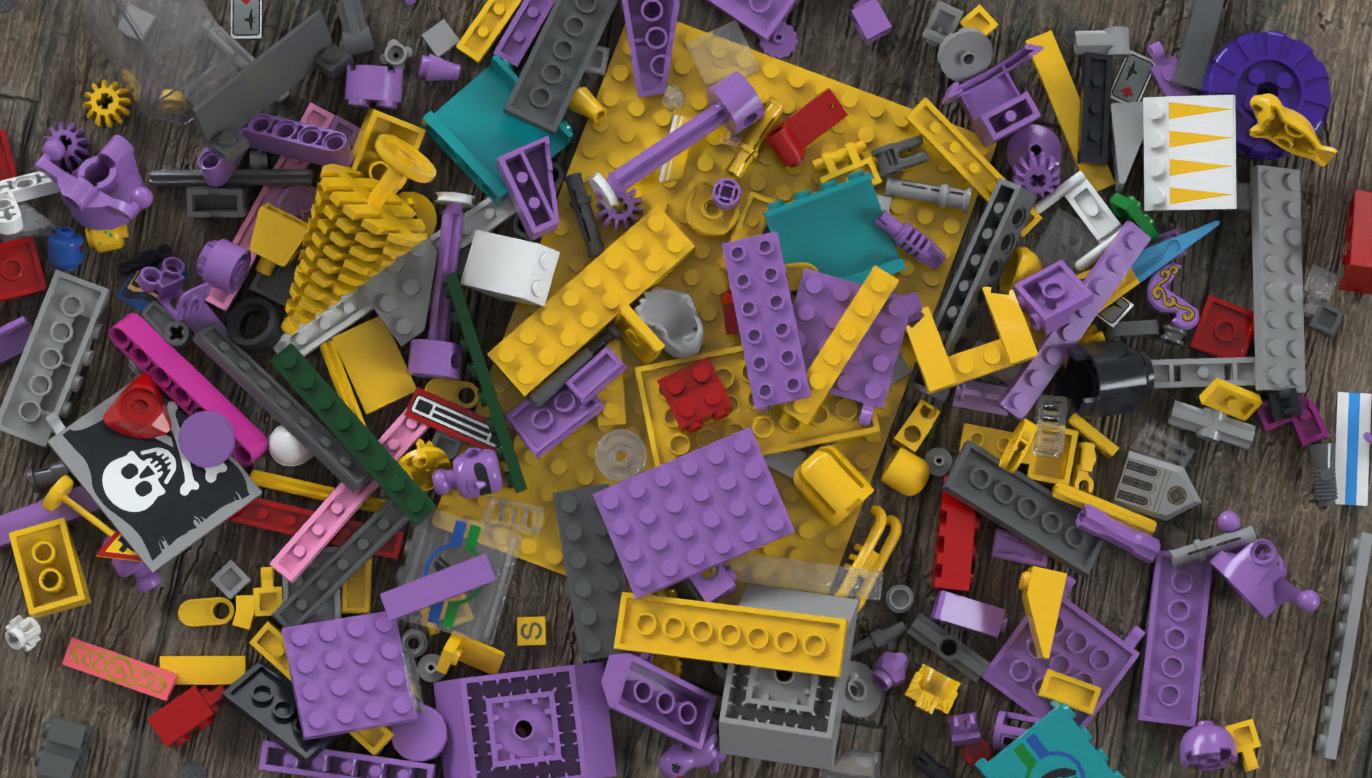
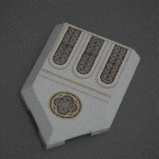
[1112,450,1202,521]

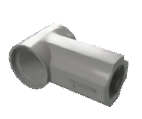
[1074,26,1130,59]

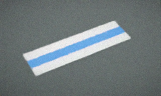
[1335,392,1371,506]

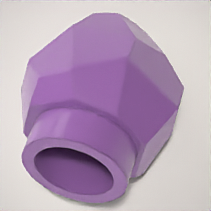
[871,652,909,691]

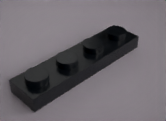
[1077,52,1113,167]

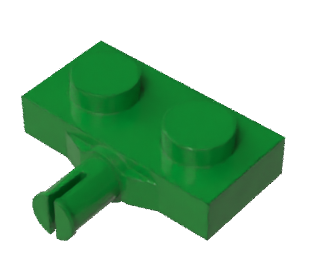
[1109,192,1160,244]

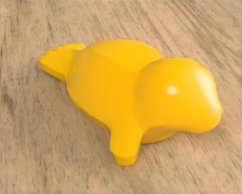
[1249,93,1338,167]

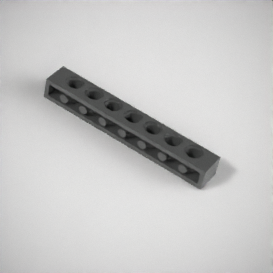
[906,178,1037,402]

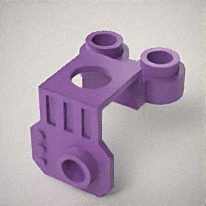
[138,257,212,322]

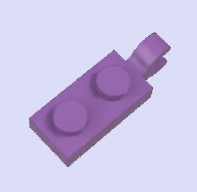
[1146,41,1198,97]

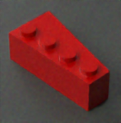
[930,475,980,594]

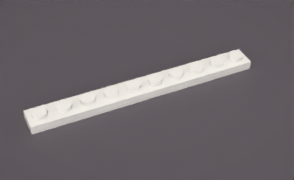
[273,197,517,357]

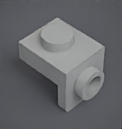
[922,0,964,47]

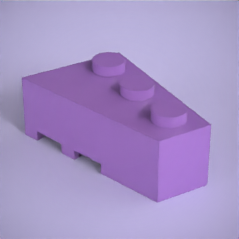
[495,135,559,241]

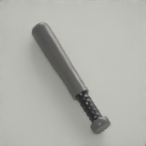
[528,323,622,407]

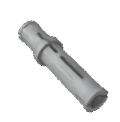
[1169,525,1257,567]

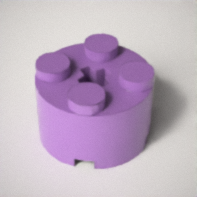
[345,65,403,109]

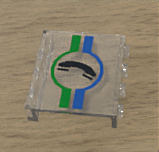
[396,510,523,645]

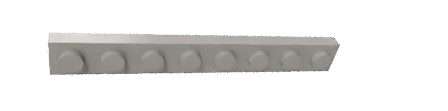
[1316,532,1372,760]

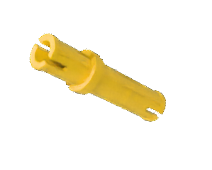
[725,100,785,179]

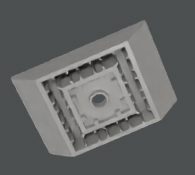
[719,583,860,771]

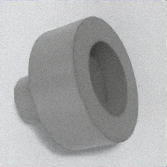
[924,448,952,477]
[418,654,445,682]

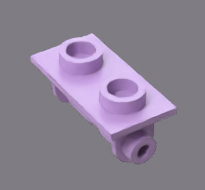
[952,380,1008,416]

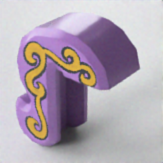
[1144,263,1199,332]

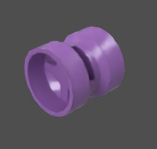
[712,178,741,210]

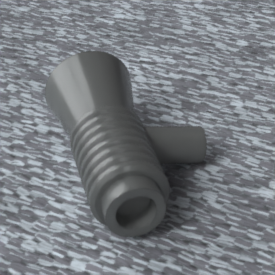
[1308,443,1338,507]

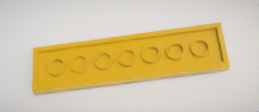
[614,592,848,678]

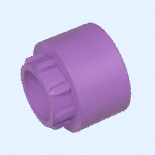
[196,239,251,295]

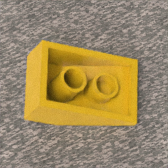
[9,517,91,619]
[1018,566,1067,660]

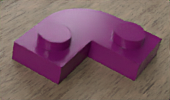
[1255,394,1329,447]

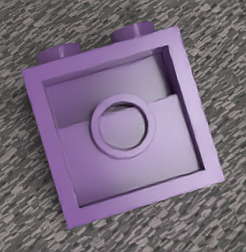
[1014,259,1094,335]

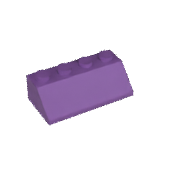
[601,653,717,751]

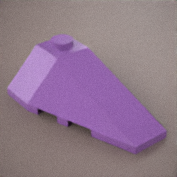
[621,0,680,98]

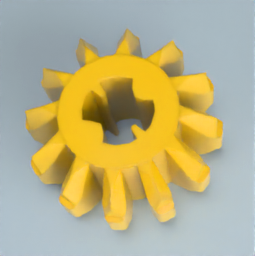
[83,80,132,128]

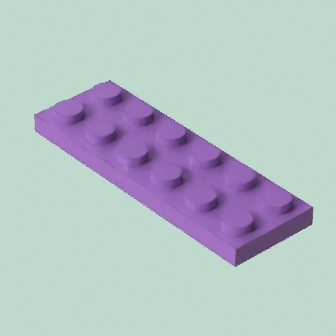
[1137,550,1214,727]

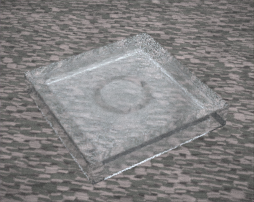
[685,20,760,89]

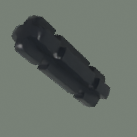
[117,244,173,275]

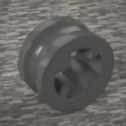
[1159,325,1187,347]

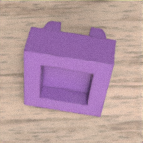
[947,712,981,747]

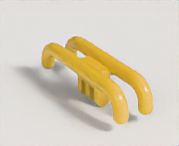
[834,505,902,612]

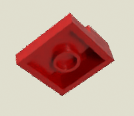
[657,356,733,433]

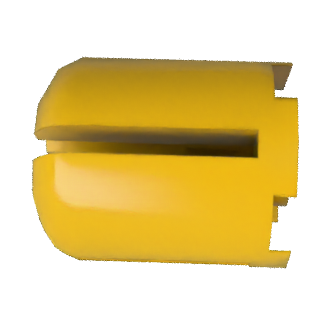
[793,445,874,527]

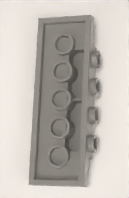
[0,269,110,448]

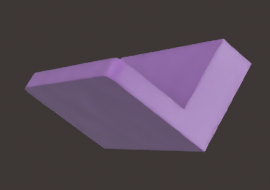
[0,316,33,366]

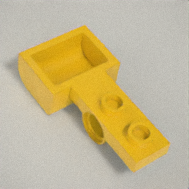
[959,423,1079,486]

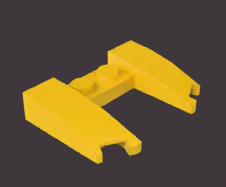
[906,287,1038,394]

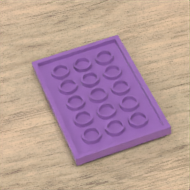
[593,427,796,600]

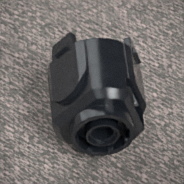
[1054,340,1154,419]

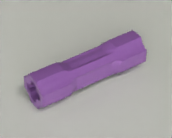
[1075,504,1161,564]

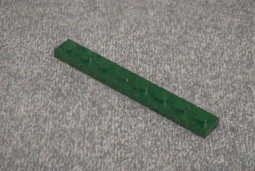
[441,272,527,493]
[270,343,438,527]

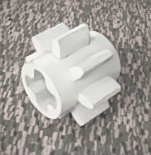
[5,615,41,652]

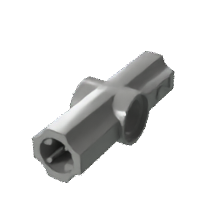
[1166,400,1256,450]

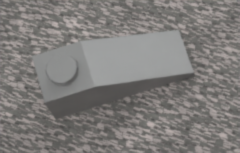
[1109,101,1144,192]

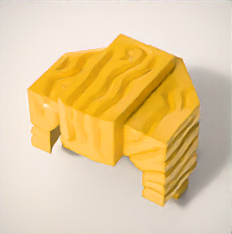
[904,663,961,714]

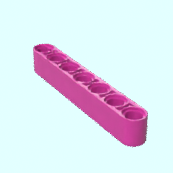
[109,313,269,466]

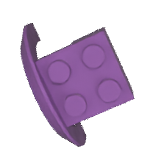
[942,44,1044,148]

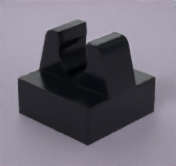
[1266,388,1302,422]

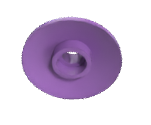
[1006,125,1062,170]

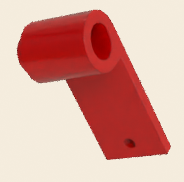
[764,88,848,168]

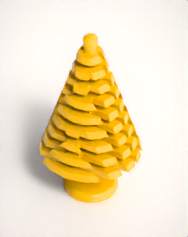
[281,134,436,335]

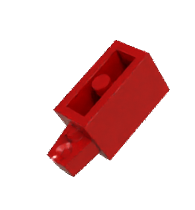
[147,685,226,748]

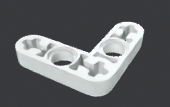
[0,171,61,235]

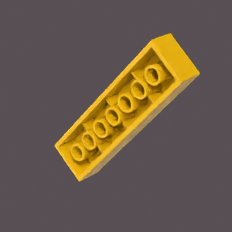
[487,204,695,399]

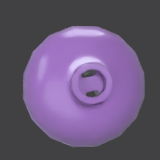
[1179,721,1238,771]

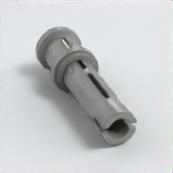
[885,177,972,213]

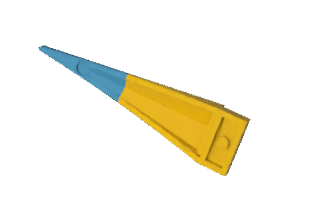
[1023,221,1220,347]

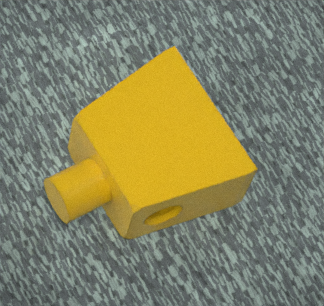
[249,203,308,276]

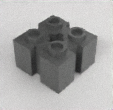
[34,717,96,778]

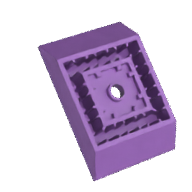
[433,662,617,778]

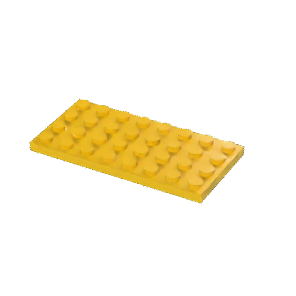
[634,345,880,467]

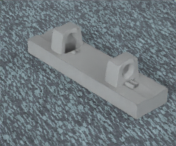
[1151,357,1256,389]

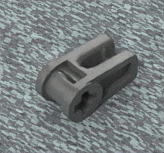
[871,135,930,178]
[142,301,194,350]

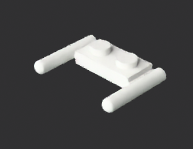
[1033,170,1122,271]

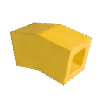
[232,595,256,630]

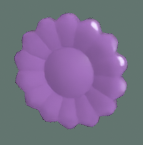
[759,22,798,59]

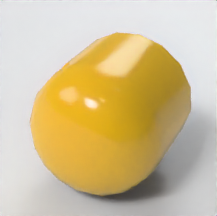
[880,446,930,496]

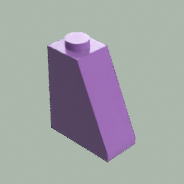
[930,590,1008,638]

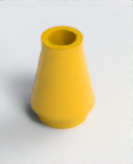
[568,85,606,123]

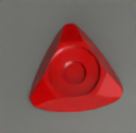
[103,373,171,438]

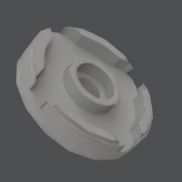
[937,27,993,82]

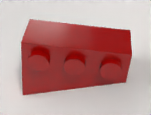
[1338,190,1372,294]

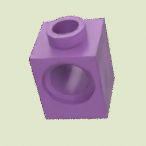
[850,0,892,45]

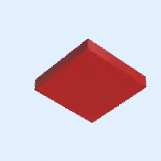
[1188,294,1254,358]

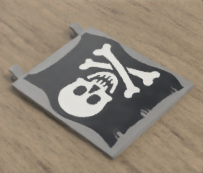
[45,359,262,574]

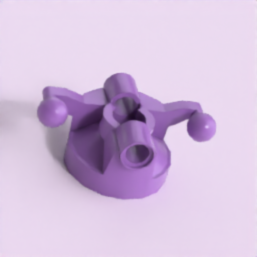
[34,135,153,230]
[1209,511,1320,619]

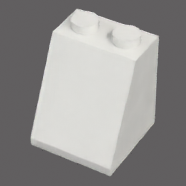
[460,230,560,306]

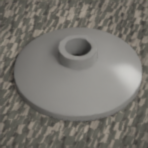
[842,661,881,718]

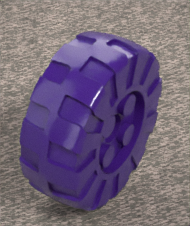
[1200,31,1331,161]

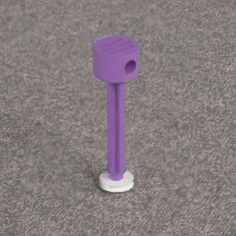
[588,71,765,212]
[407,191,476,381]

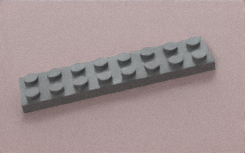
[1250,165,1306,394]

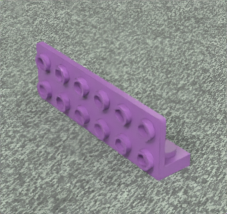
[722,232,811,414]

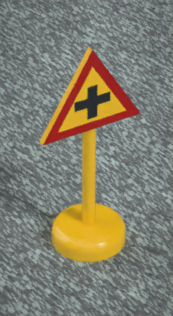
[42,475,142,562]

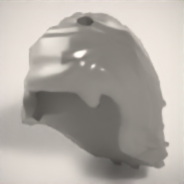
[635,287,704,358]

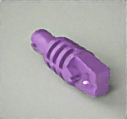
[874,210,946,270]

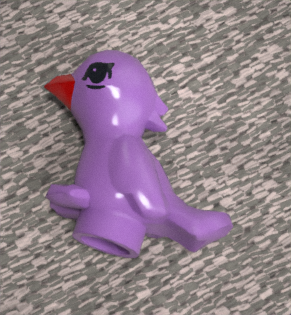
[658,716,726,778]

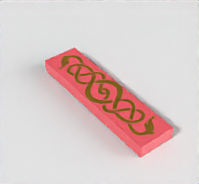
[62,637,178,701]

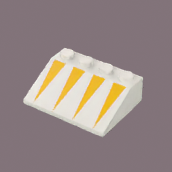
[1143,95,1237,211]

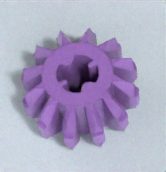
[42,122,90,170]
[1013,151,1061,199]
[596,188,644,232]

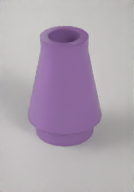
[418,54,460,81]

